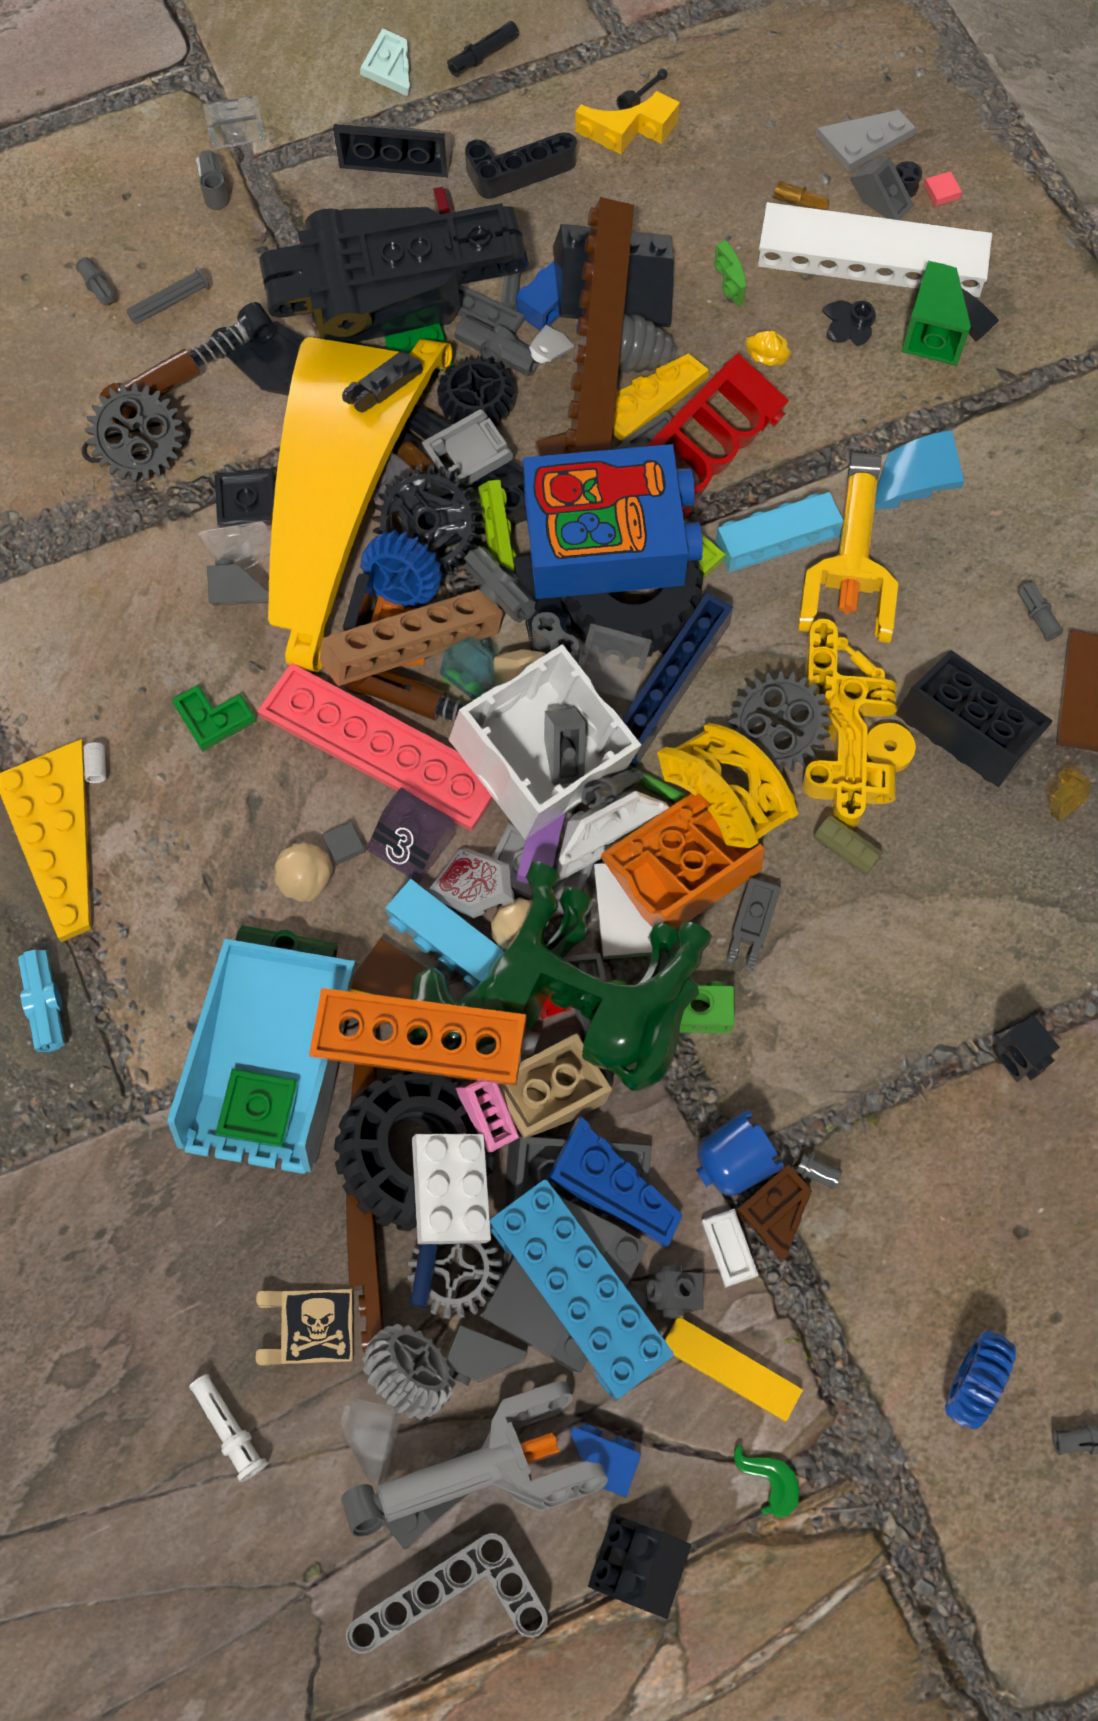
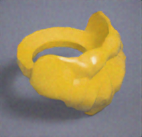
[746,331,792,366]

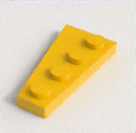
[612,353,709,441]

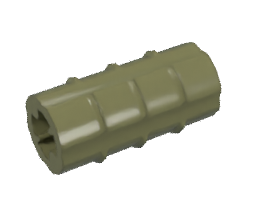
[814,815,883,875]

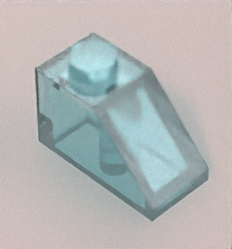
[439,637,494,700]

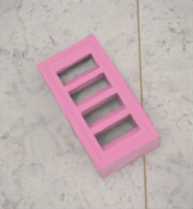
[456,1080,520,1152]

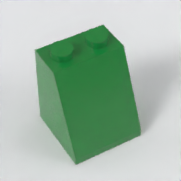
[901,260,971,366]

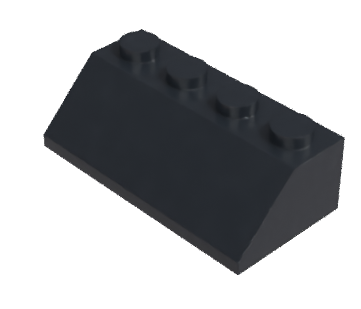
[333,122,452,178]

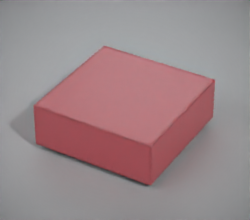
[924,171,962,206]

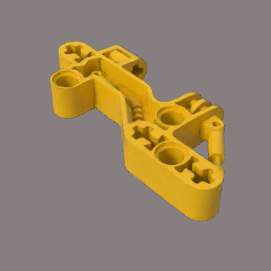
[802,619,897,830]

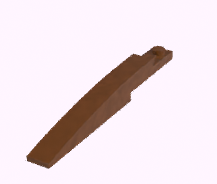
[346,1064,384,1353]

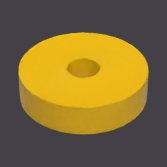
[867,723,916,773]

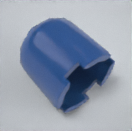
[696,1109,784,1196]

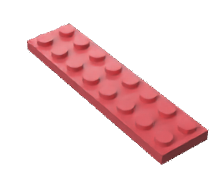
[257,663,493,832]

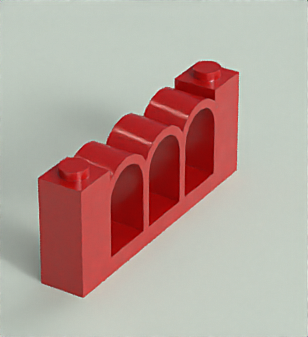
[645,353,789,520]

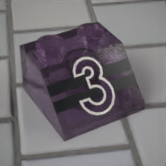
[367,787,456,884]

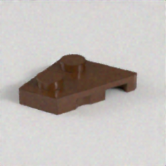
[737,1164,812,1262]

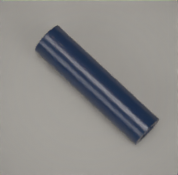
[410,1244,438,1308]

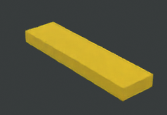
[665,1318,803,1423]

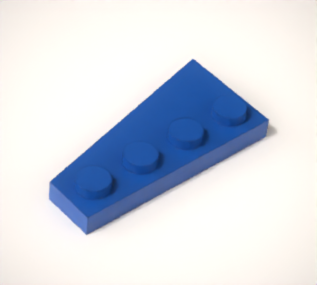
[547,1116,683,1247]

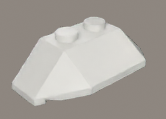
[557,791,670,881]

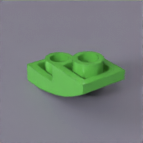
[714,240,746,307]

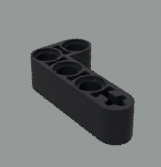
[465,132,577,199]

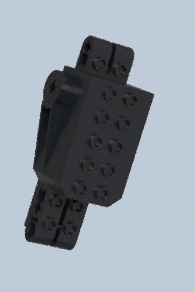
[259,203,529,343]

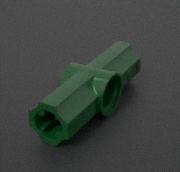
[235,925,338,958]

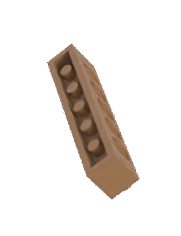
[319,589,503,686]

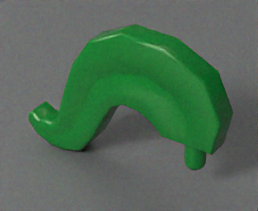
[734,1446,800,1518]

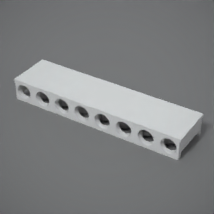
[758,202,992,297]

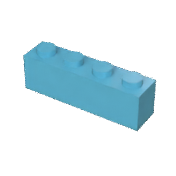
[715,492,844,573]
[385,879,502,990]

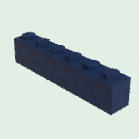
[622,592,733,767]

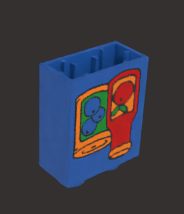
[523,444,703,599]

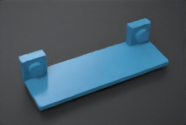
[489,1180,674,1401]

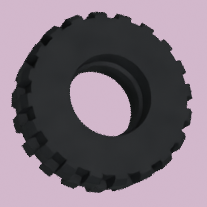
[565,560,703,659]
[334,1070,495,1231]

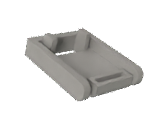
[421,409,513,494]

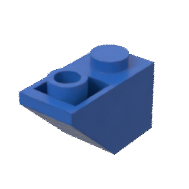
[516,261,560,331]
[571,1423,641,1498]

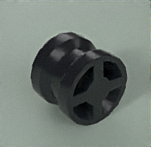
[896,161,922,198]

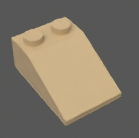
[498,1033,612,1139]

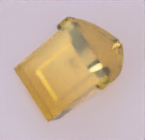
[1051,769,1090,822]

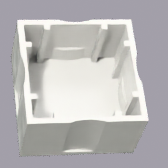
[449,644,641,840]

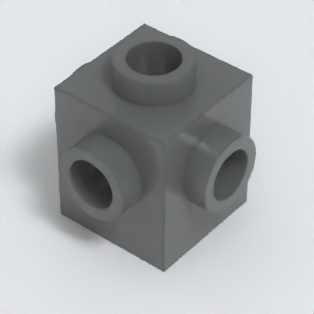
[646,1265,704,1319]

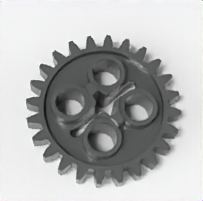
[85,383,184,482]
[729,671,833,773]

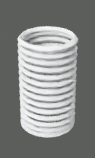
[83,742,106,783]

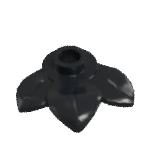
[822,300,876,346]

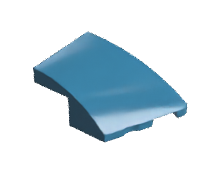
[875,430,964,510]

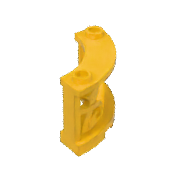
[657,723,798,848]

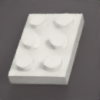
[412,1134,491,1244]

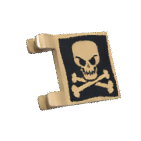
[256,1289,353,1366]

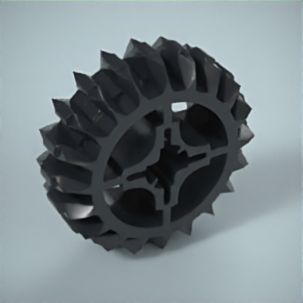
[437,355,516,426]

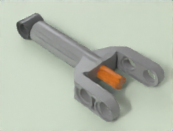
[341,1381,608,1537]

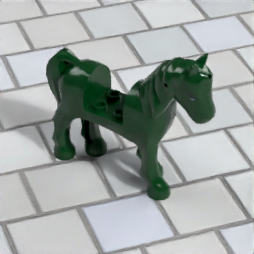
[409,861,712,1091]

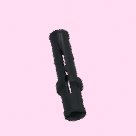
[447,21,519,77]

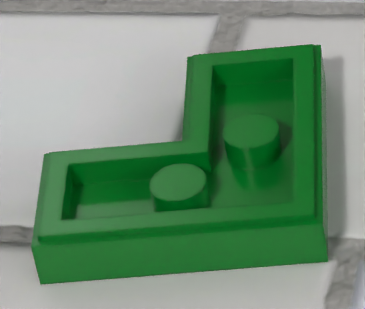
[171,685,257,752]

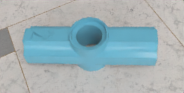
[18,950,65,1052]

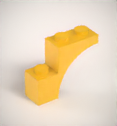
[575,91,680,154]

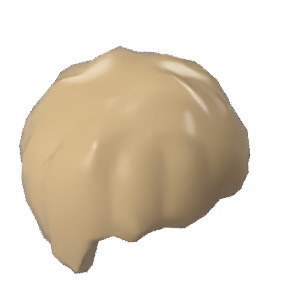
[274,842,333,903]
[491,898,549,949]

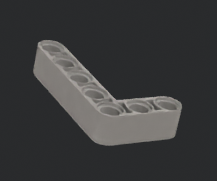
[346,1533,548,1654]

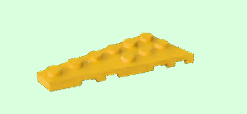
[0,739,92,942]

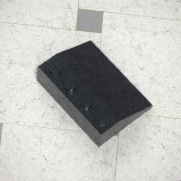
[553,224,674,327]
[895,650,1053,788]

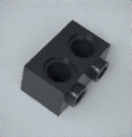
[992,1015,1060,1082]

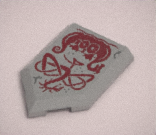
[429,848,515,918]

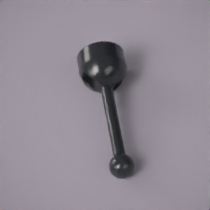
[616,68,668,110]

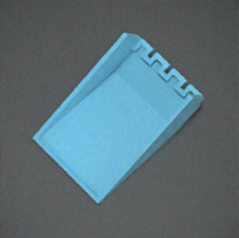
[167,939,355,1174]

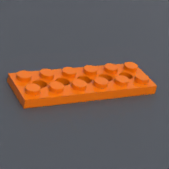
[309,988,527,1086]

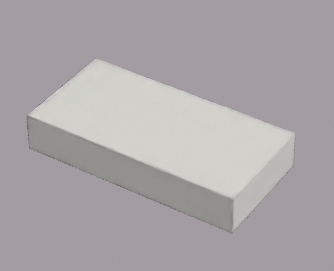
[701,1209,759,1288]

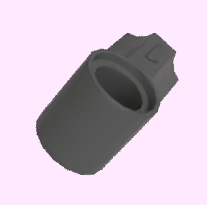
[196,150,229,210]

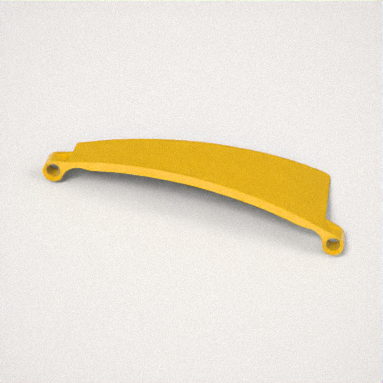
[268,337,452,672]

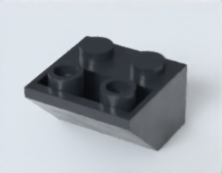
[588,1514,692,1619]

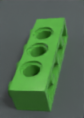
[608,980,735,1034]

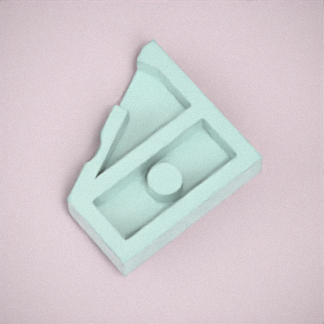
[360,28,410,96]

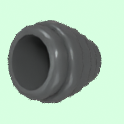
[618,314,677,373]

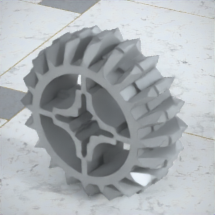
[408,1242,502,1319]
[362,1324,456,1420]

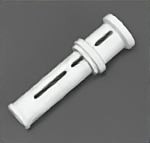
[189,1374,268,1482]

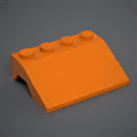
[601,793,765,930]

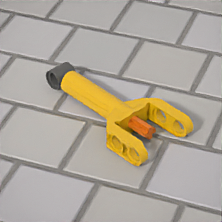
[798,452,898,644]

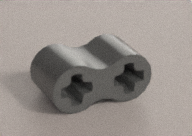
[532,612,579,665]

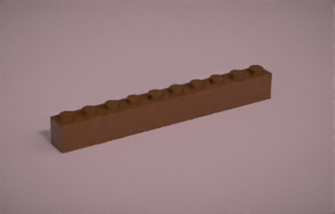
[565,197,634,454]

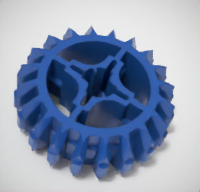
[360,530,443,609]
[945,1330,1016,1430]

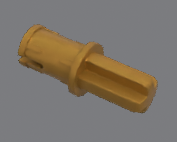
[773,180,830,210]

